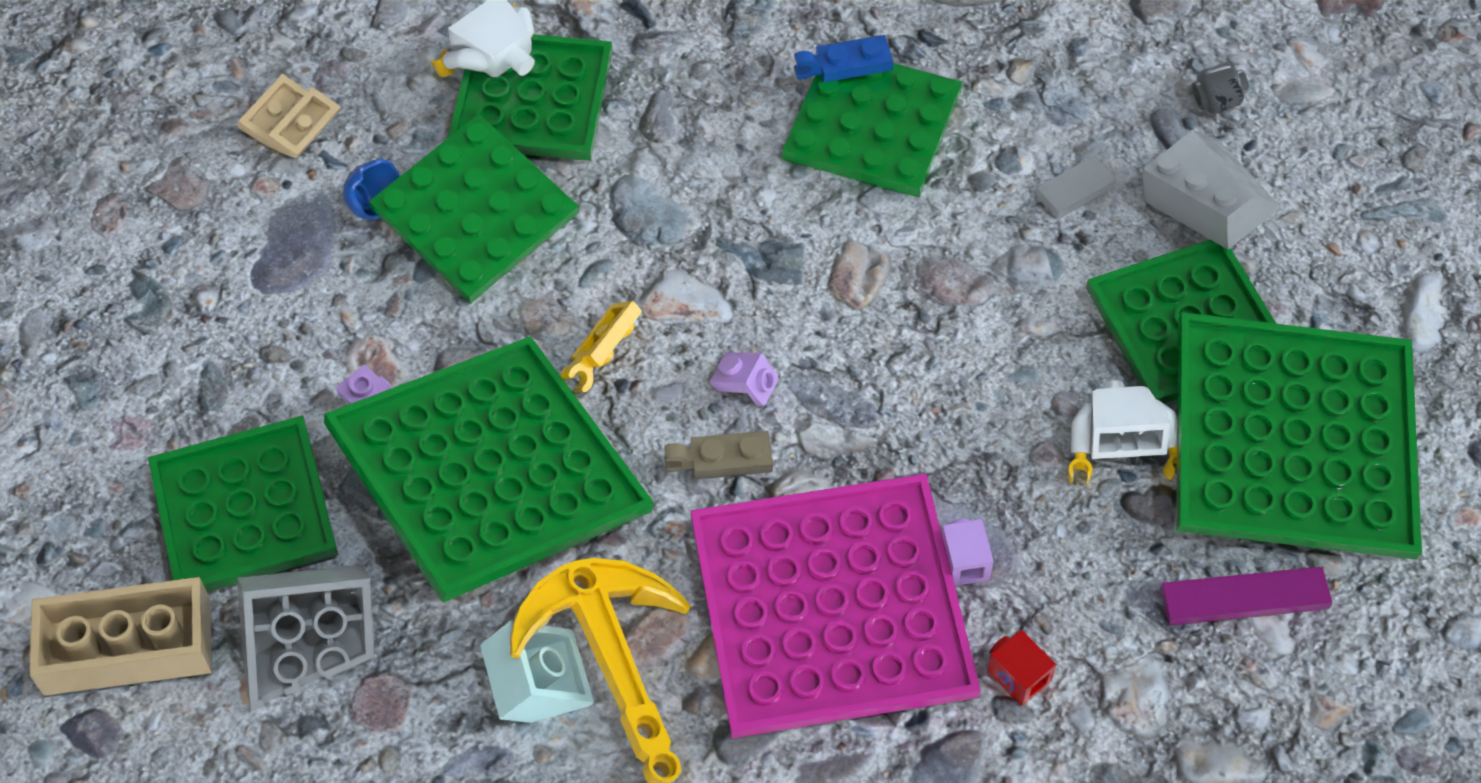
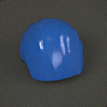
[343,158,400,220]

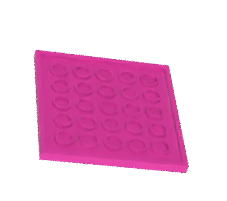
[691,474,981,739]

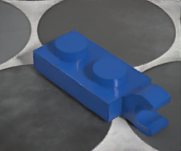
[794,35,893,82]

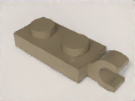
[664,431,773,479]

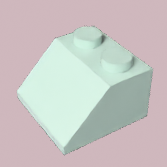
[480,620,594,723]

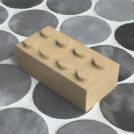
[30,577,212,696]

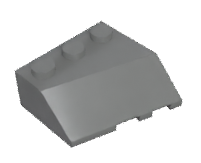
[1142,130,1278,250]
[238,565,374,712]

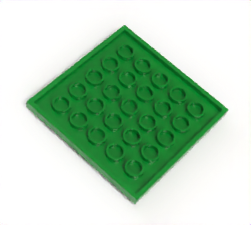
[1176,312,1422,560]
[324,336,654,603]

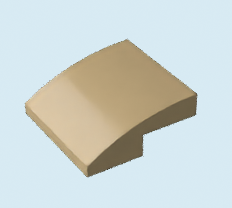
[238,73,341,158]

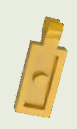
[561,301,642,393]

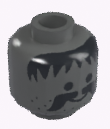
[1192,62,1249,114]

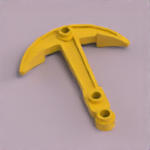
[510,558,691,783]

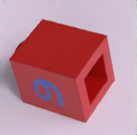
[987,629,1057,706]

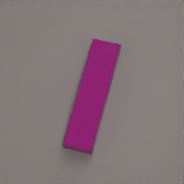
[1160,566,1333,626]

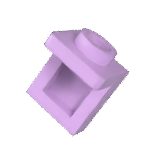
[710,352,779,406]
[336,364,392,404]

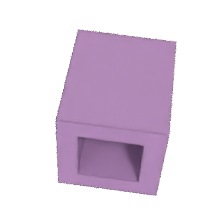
[941,518,994,586]

